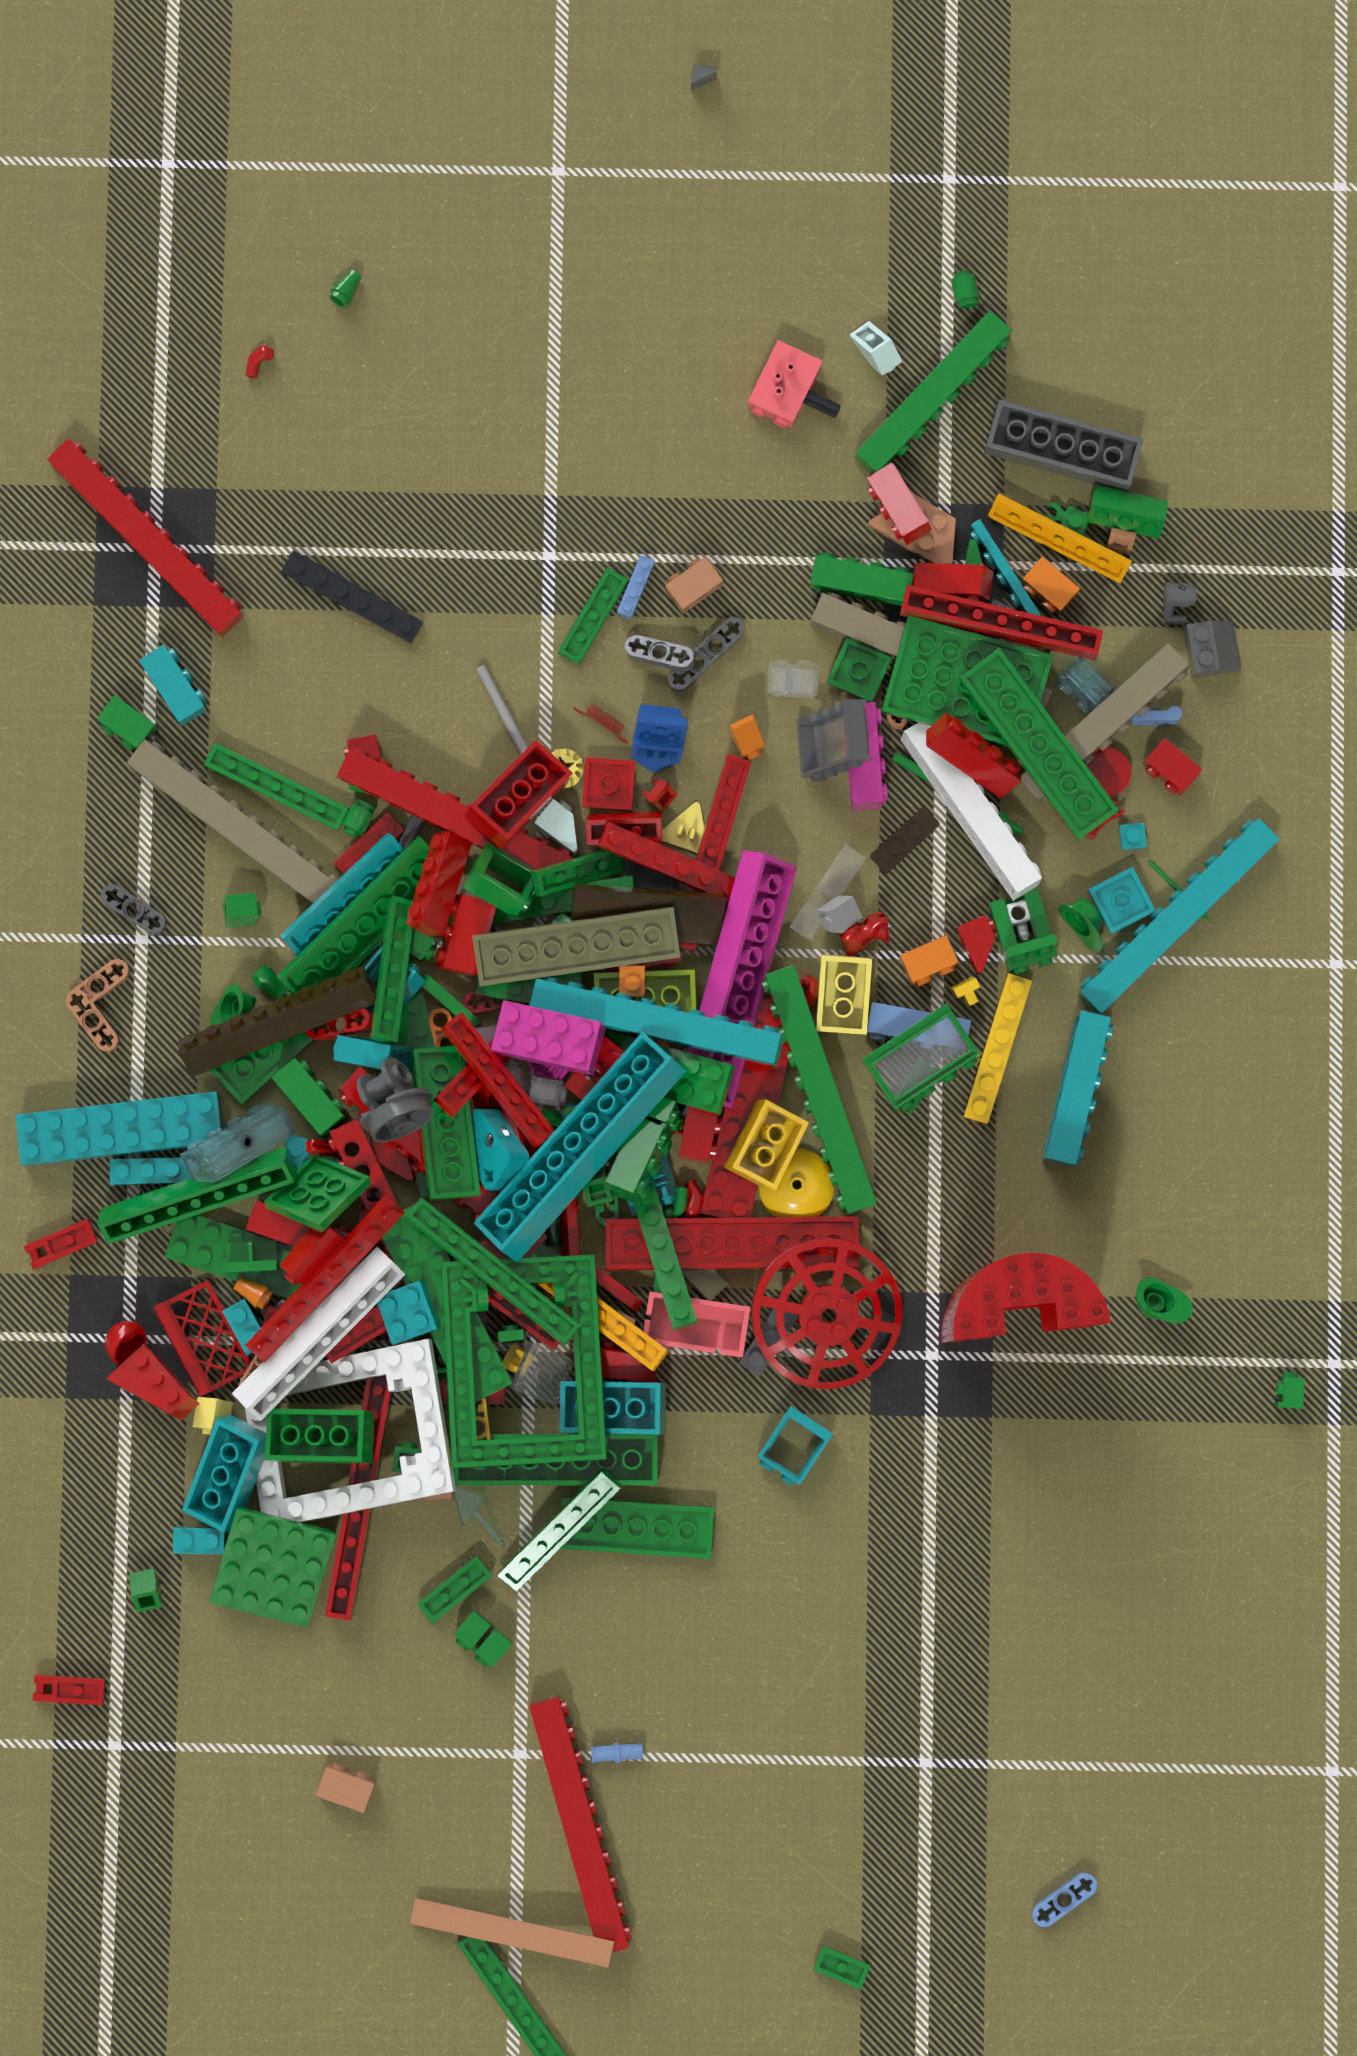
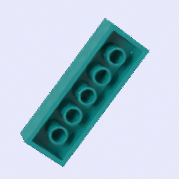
[1042,1010,1114,1168]

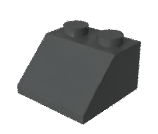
[1183,621,1241,679]

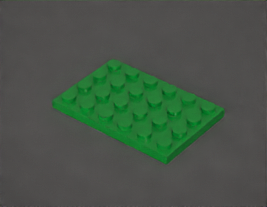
[882,615,1053,747]

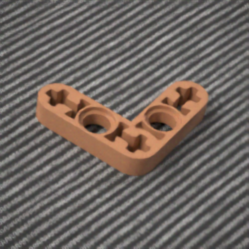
[66,959,130,1052]

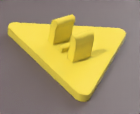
[662,802,704,853]

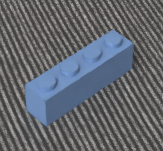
[867,1002,971,1055]

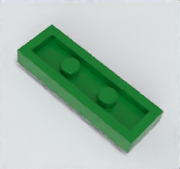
[417,1556,493,1624]

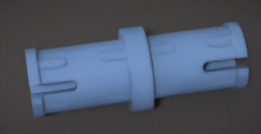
[591,1742,643,1763]

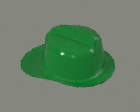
[1058,897,1103,952]
[210,984,257,1026]
[1135,1278,1193,1324]

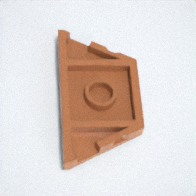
[868,494,956,564]

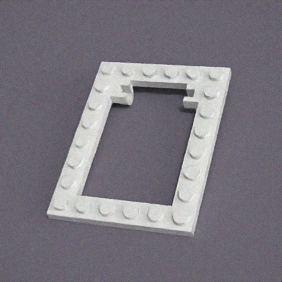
[241,1339,456,1522]

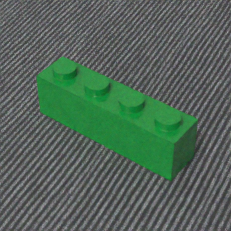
[809,553,914,606]

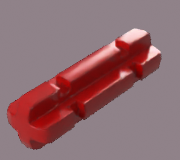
[305,1139,346,1157]

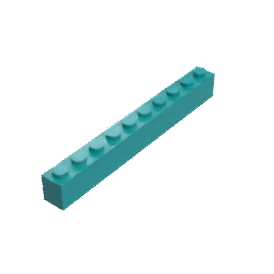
[1078,818,1280,1014]
[529,977,784,1067]

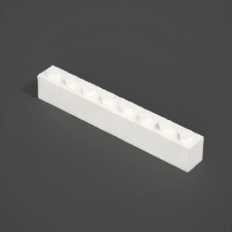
[901,723,1042,901]
[232,1247,405,1421]

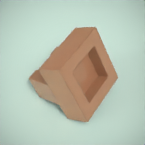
[1106,528,1136,555]

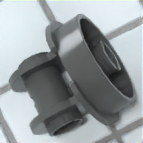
[357,1057,434,1142]

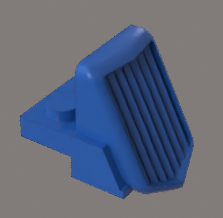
[631,704,688,772]

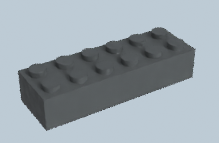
[984,399,1144,492]

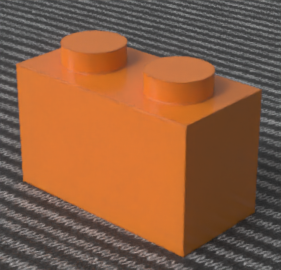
[1021,557,1080,615]
[899,935,959,986]

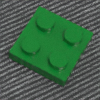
[826,638,892,703]

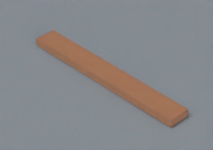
[410,1898,615,1968]

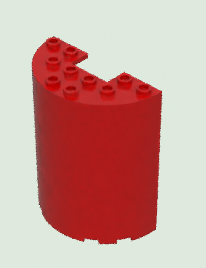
[941,1252,1111,1343]

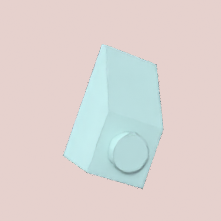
[849,321,902,376]
[535,799,578,856]

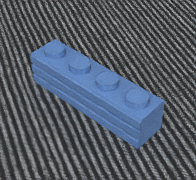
[617,555,655,620]

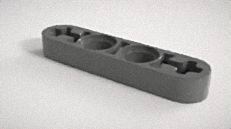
[668,617,745,692]

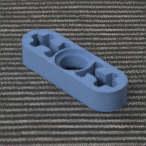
[1031,1872,1097,1927]

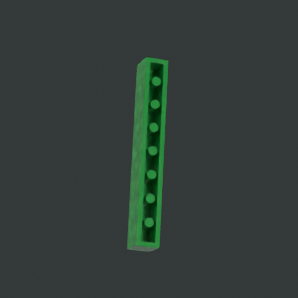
[854,310,1012,474]
[97,1146,297,1244]

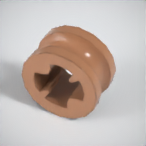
[887,714,909,729]

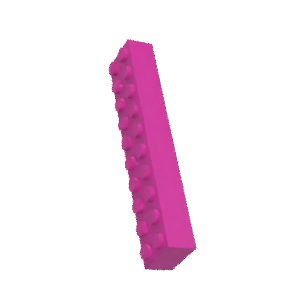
[688,850,797,1109]

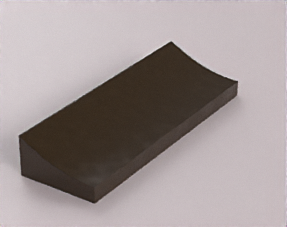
[570,884,727,945]

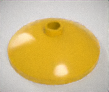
[759,1148,834,1217]

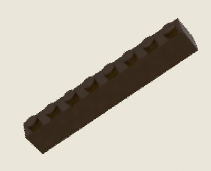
[178,966,376,1077]

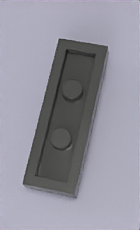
[739,1309,798,1377]

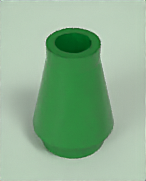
[329,270,362,308]
[250,964,288,1000]

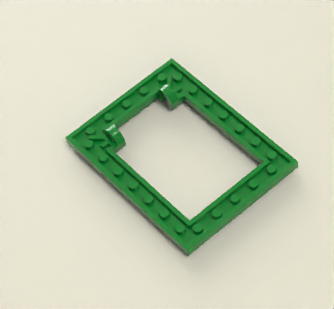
[441,1255,606,1468]

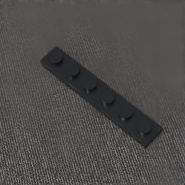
[281,550,424,645]

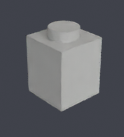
[817,896,863,933]

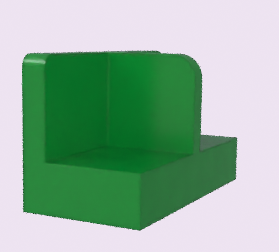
[225,1240,279,1273]

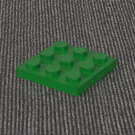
[264,1154,372,1232]

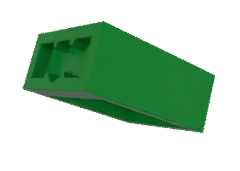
[463,842,535,918]

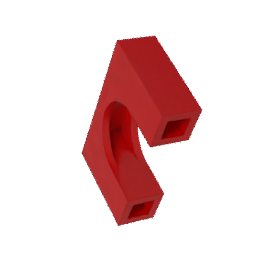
[279,1226,367,1304]

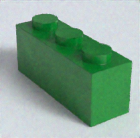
[1087,484,1168,539]

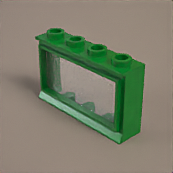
[862,1003,980,1112]

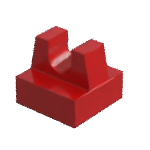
[642,778,678,813]

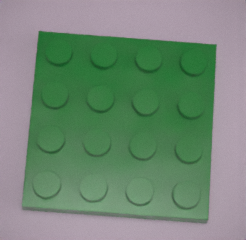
[209,1506,336,1628]

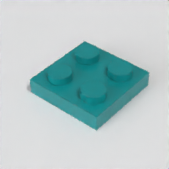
[1087,867,1156,935]
[377,1280,441,1345]

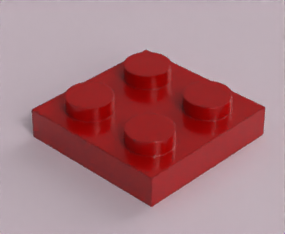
[582,757,635,812]

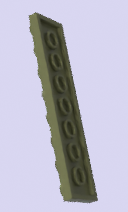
[472,907,680,986]

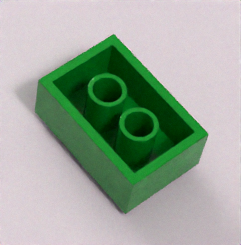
[271,1058,348,1139]

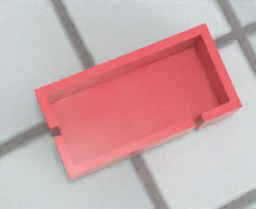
[644,1292,750,1358]

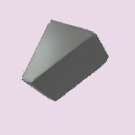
[691,65,717,90]

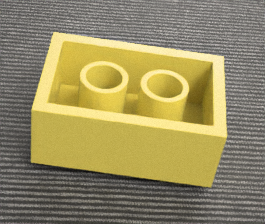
[816,954,872,1035]

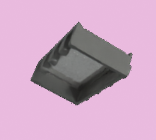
[796,699,872,782]

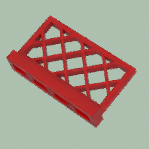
[154,1280,251,1397]

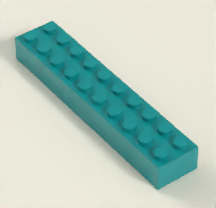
[474,1032,686,1262]

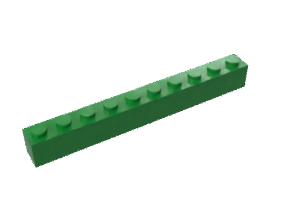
[761,965,877,1214]

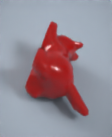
[838,911,891,956]

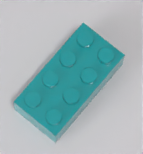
[559,1381,666,1435]
[182,1415,266,1533]

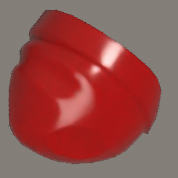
[105,1321,147,1366]

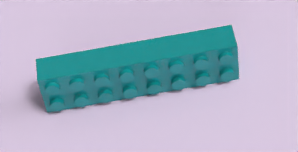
[15,1092,224,1167]

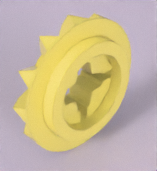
[552,748,584,788]

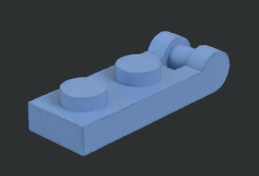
[1130,706,1182,725]

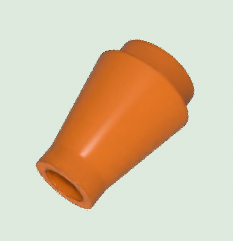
[233,1276,273,1310]

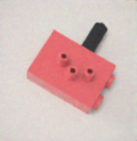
[748,340,841,428]

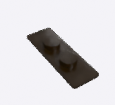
[870,807,940,874]

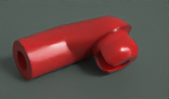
[245,345,274,379]
[801,975,819,1013]
[683,1179,704,1218]

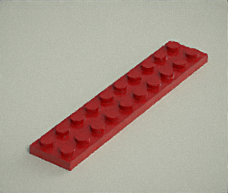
[701,971,805,1218]
[606,1216,860,1271]

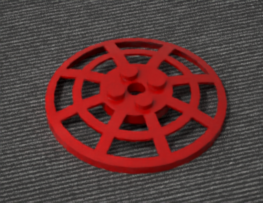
[751,1238,903,1389]

